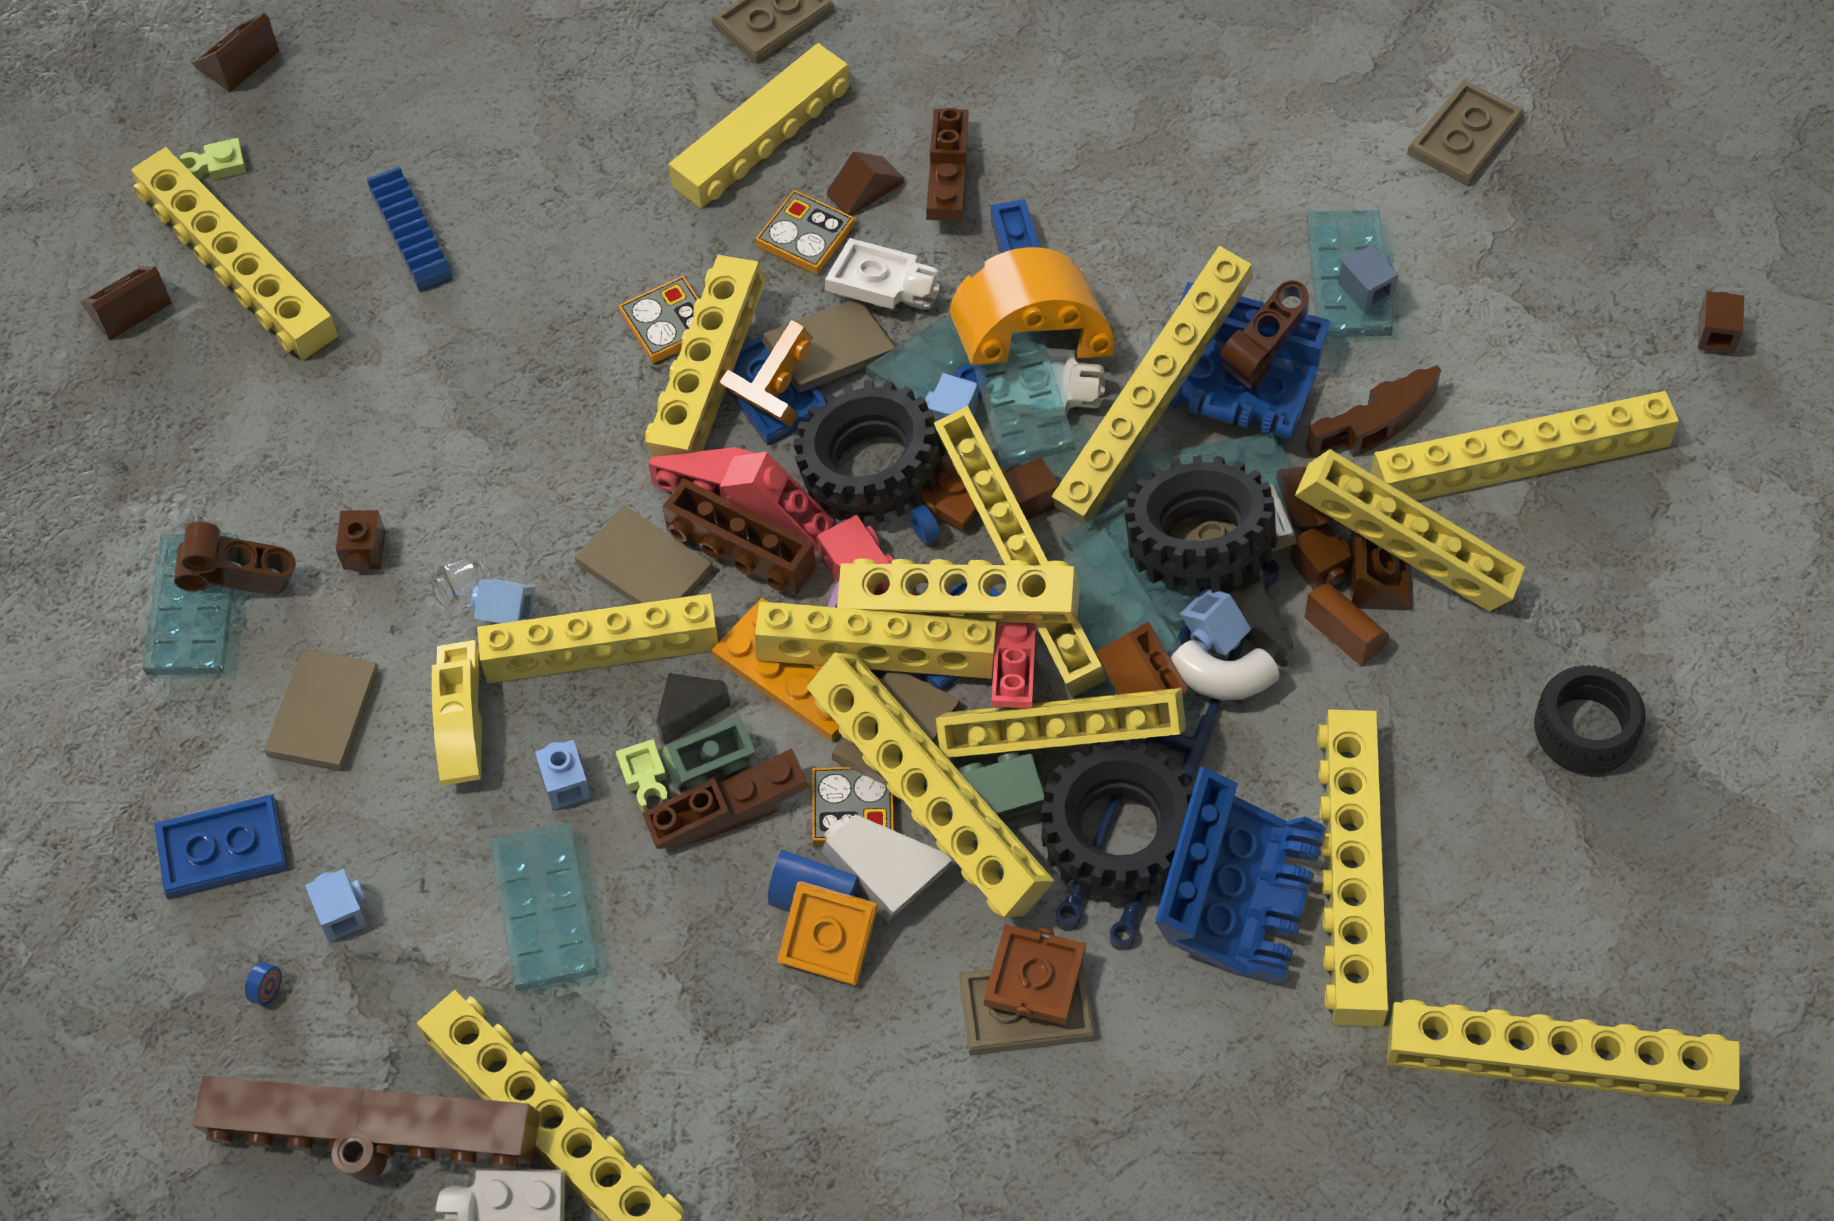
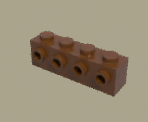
[662,478,816,596]

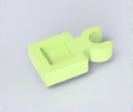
[180,138,247,181]
[615,739,669,812]

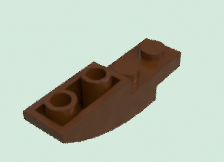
[926,108,969,221]
[1306,365,1441,458]
[642,748,810,849]

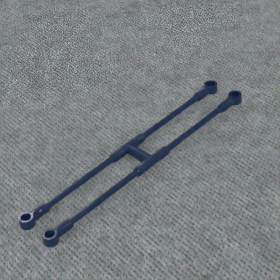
[1055,559,1280,951]

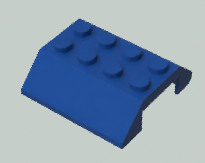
[1168,282,1331,440]
[1155,767,1327,984]

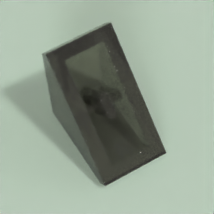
[656,673,731,746]

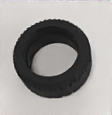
[1534,665,1646,774]

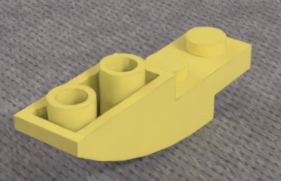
[432,640,482,786]

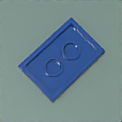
[727,329,826,446]
[154,794,288,899]

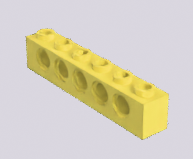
[645,255,766,457]
[1295,449,1525,612]
[837,559,1080,624]
[477,593,719,684]
[755,602,996,679]
[936,688,1186,758]

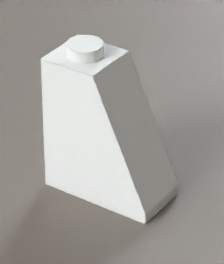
[821,814,952,923]

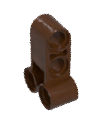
[1220,280,1309,390]
[174,521,296,595]

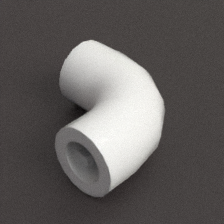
[1170,640,1279,700]

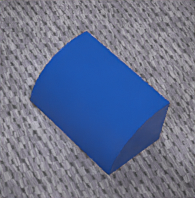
[768,849,860,912]

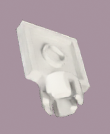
[824,238,940,310]
[991,346,1105,419]
[435,1168,565,1221]

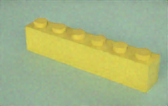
[668,43,849,209]

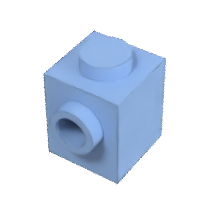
[925,373,978,422]
[471,579,536,623]
[1180,588,1251,655]
[535,740,591,810]
[305,869,368,943]

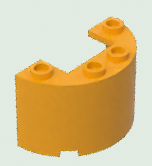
[949,247,1115,365]

